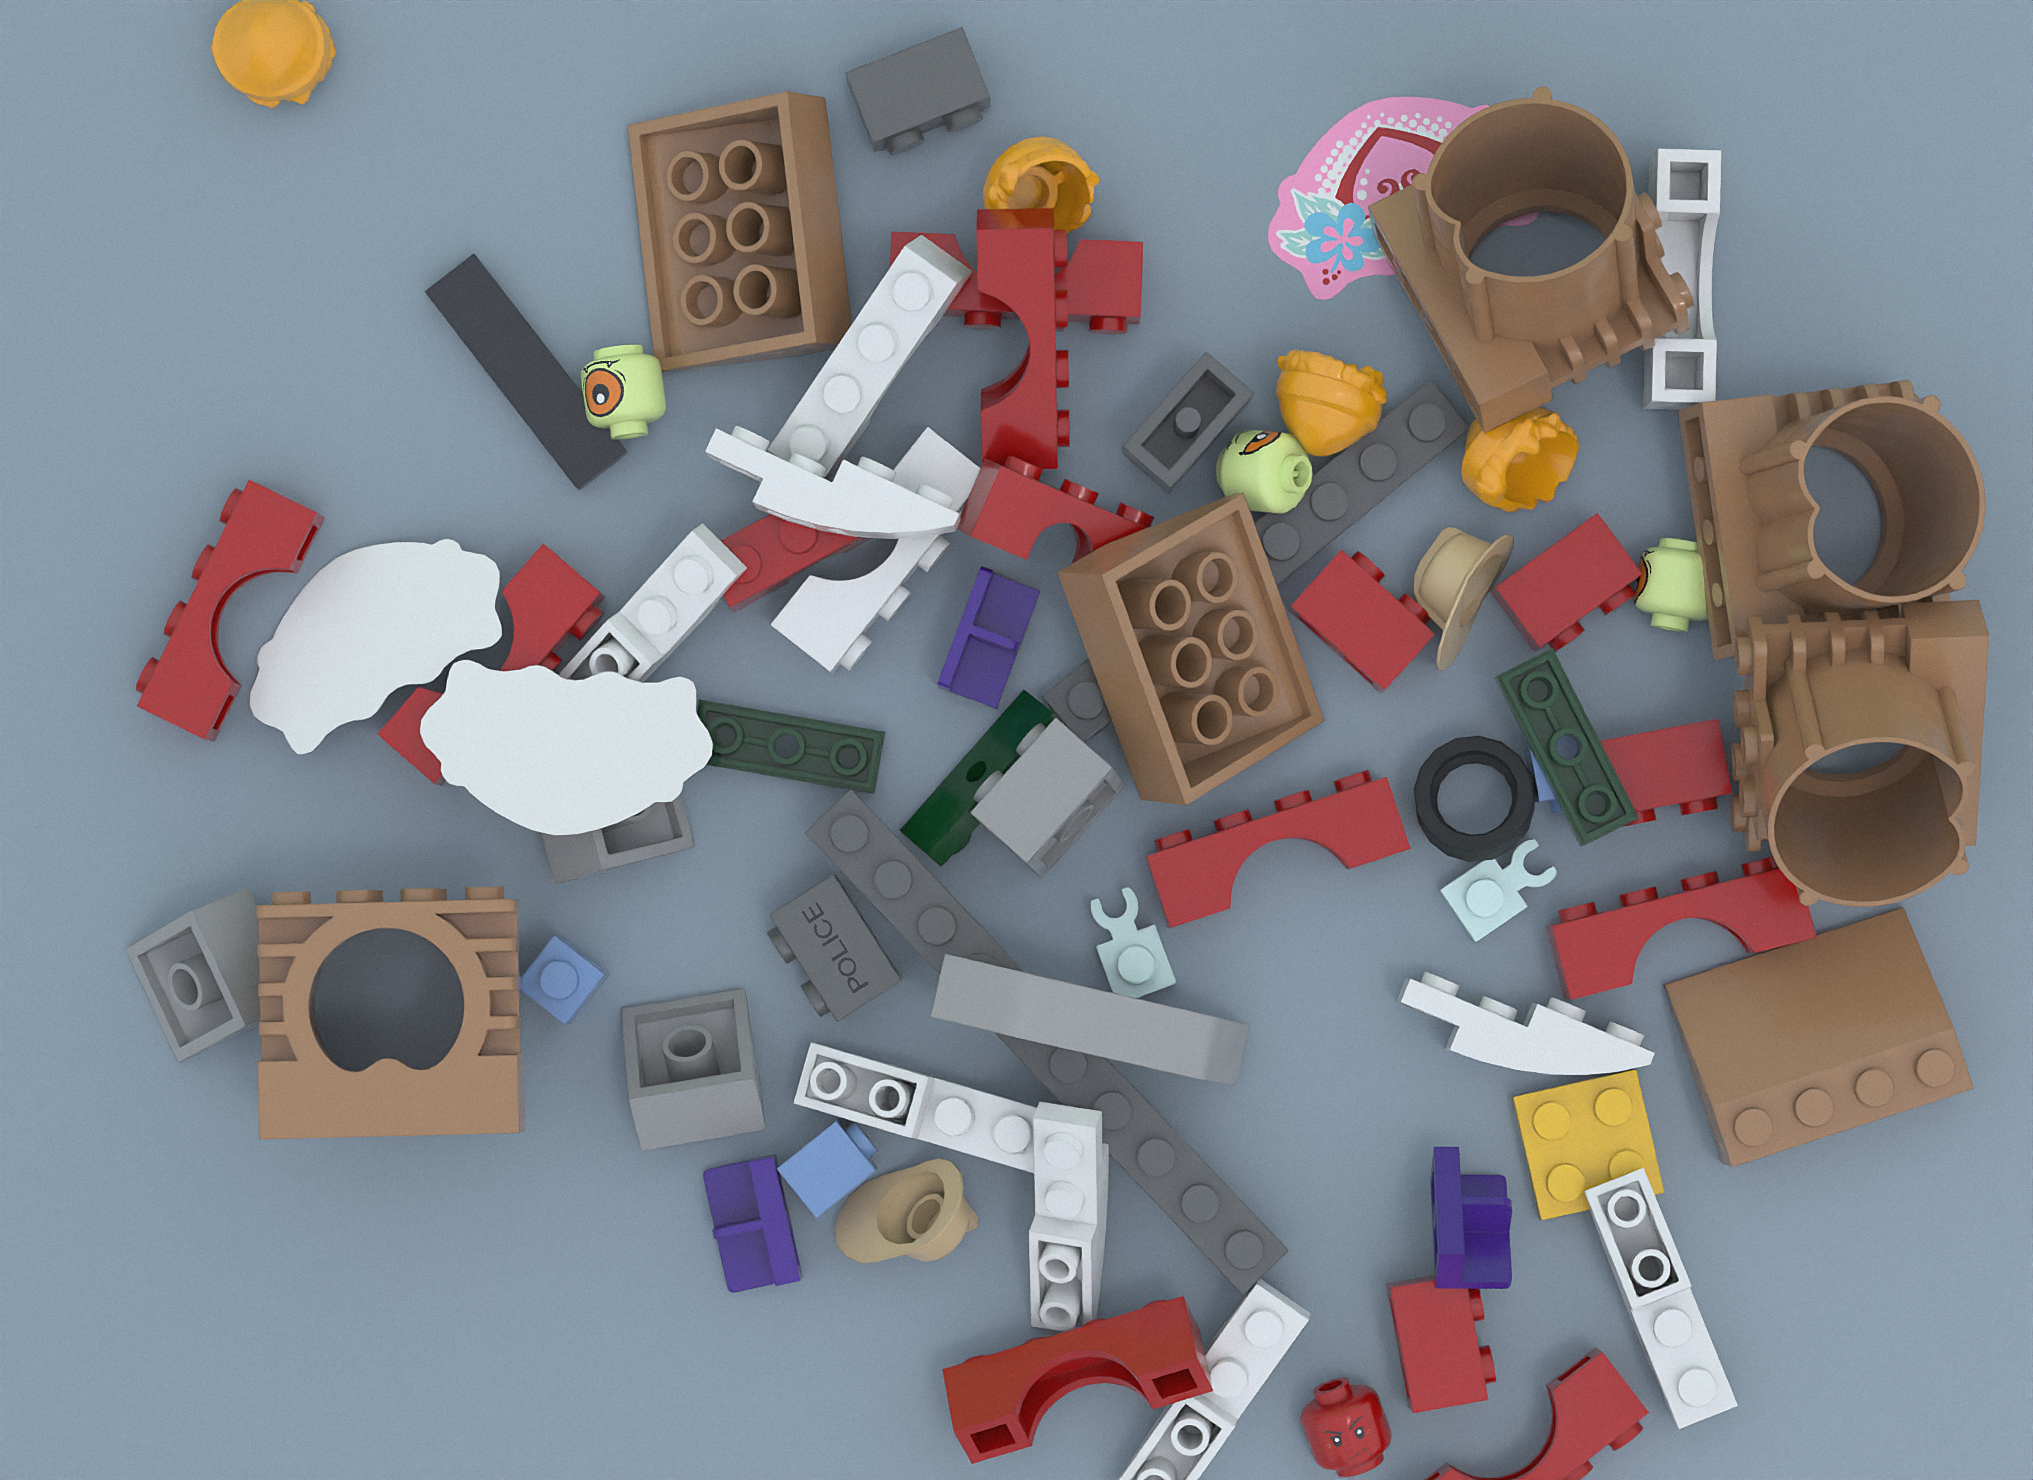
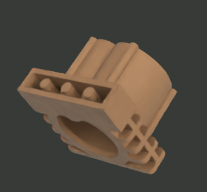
[1368,86,1694,433]
[1678,380,1986,661]
[1730,600,1989,907]
[256,886,525,1140]

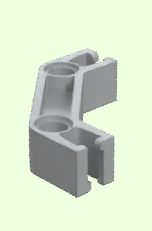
[930,954,1250,1086]

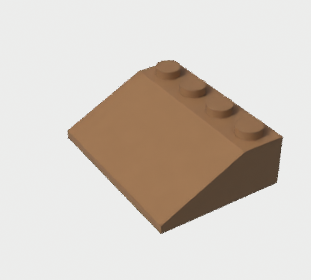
[627,91,852,373]
[1057,493,1324,805]
[1663,907,1974,1167]

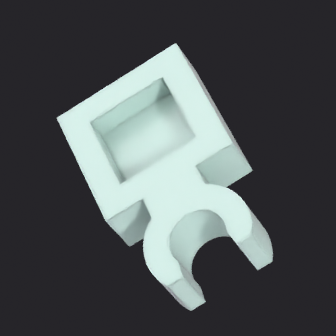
[1438,839,1557,942]
[1090,887,1176,998]

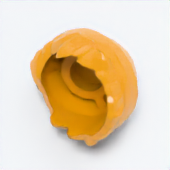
[210,0,336,109]
[983,136,1100,234]
[1275,349,1387,457]
[1461,406,1581,513]

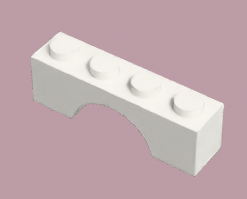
[1643,149,1721,410]
[767,235,973,480]
[771,427,981,675]

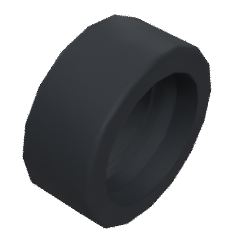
[1414,736,1535,862]

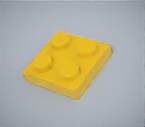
[1511,1069,1665,1220]

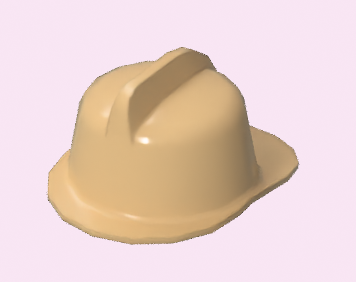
[1414,527,1514,671]
[834,1158,979,1263]

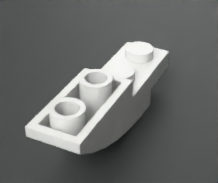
[705,426,961,539]
[558,523,747,683]
[1397,972,1655,1075]
[794,1042,1037,1173]
[1029,1102,1109,1332]
[1584,1168,1738,1429]
[1118,1279,1311,1480]

